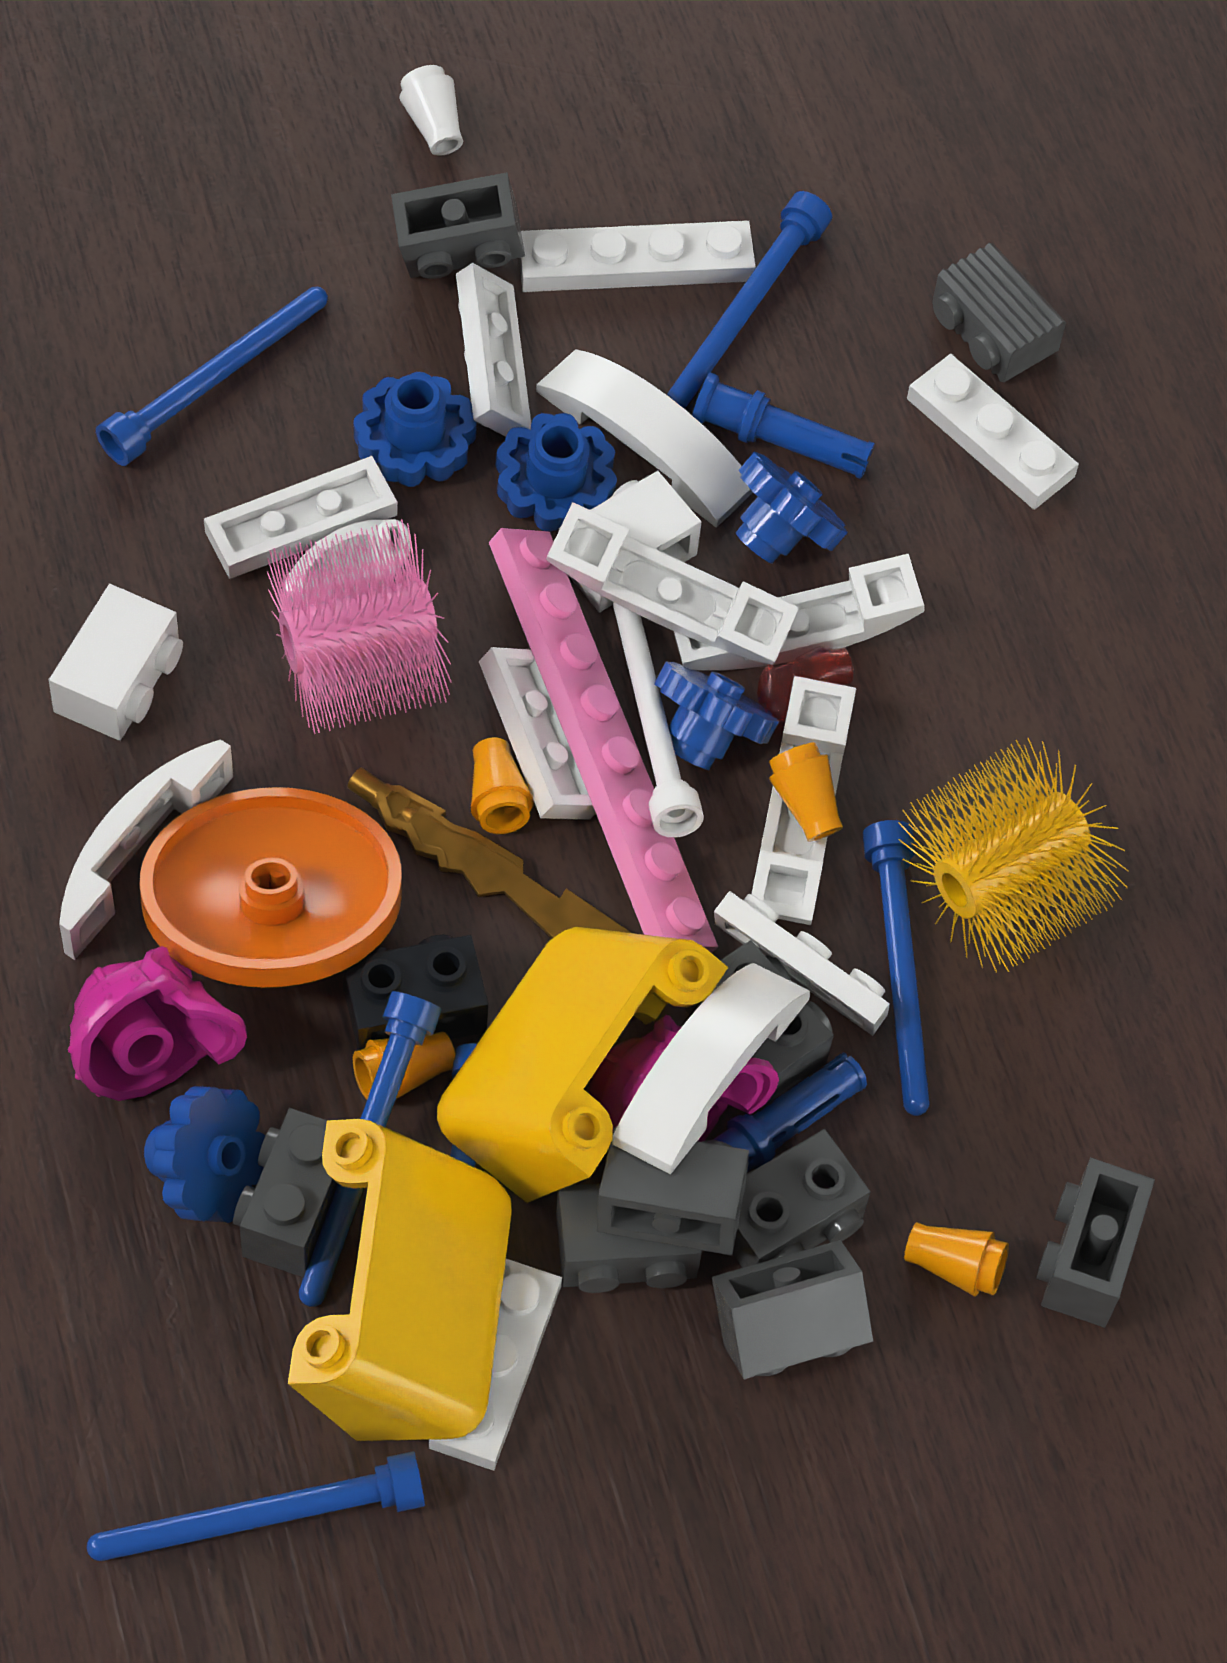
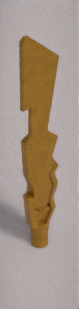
[347,767,631,939]

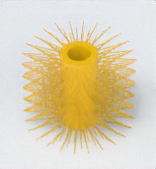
[898,738,1129,973]

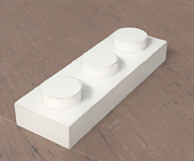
[456,263,531,436]
[907,353,1079,510]
[204,456,398,579]
[479,647,596,819]
[714,891,890,1036]
[429,1259,562,1471]

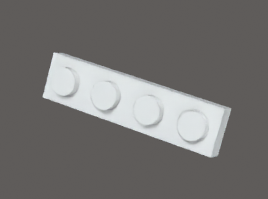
[519,221,756,292]

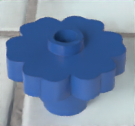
[353,372,477,487]
[495,413,617,531]
[735,451,848,564]
[654,661,779,770]
[144,1086,265,1223]

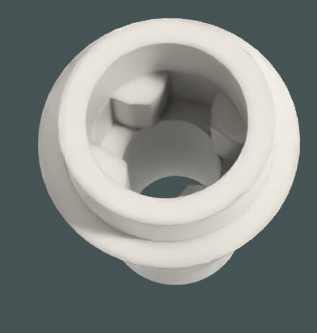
[399,65,463,156]

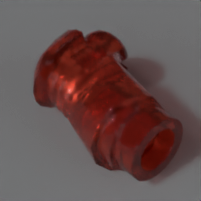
[757,646,853,722]

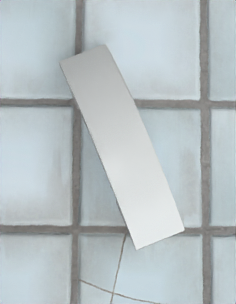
[536,349,753,527]
[546,502,799,665]
[674,554,924,670]
[751,676,856,925]
[59,739,233,960]
[612,963,810,1175]

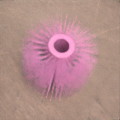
[267,519,451,734]

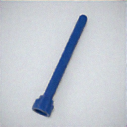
[667,191,832,409]
[96,286,328,466]
[862,820,930,1116]
[299,991,442,1307]
[87,1451,425,1561]

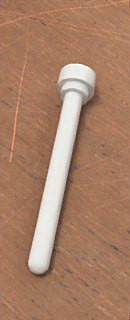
[613,602,704,837]

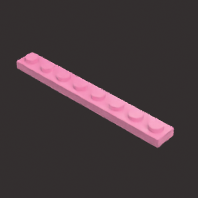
[489,528,718,953]

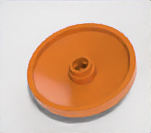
[140,787,402,988]

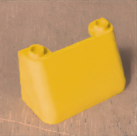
[437,927,728,1203]
[288,1119,512,1441]

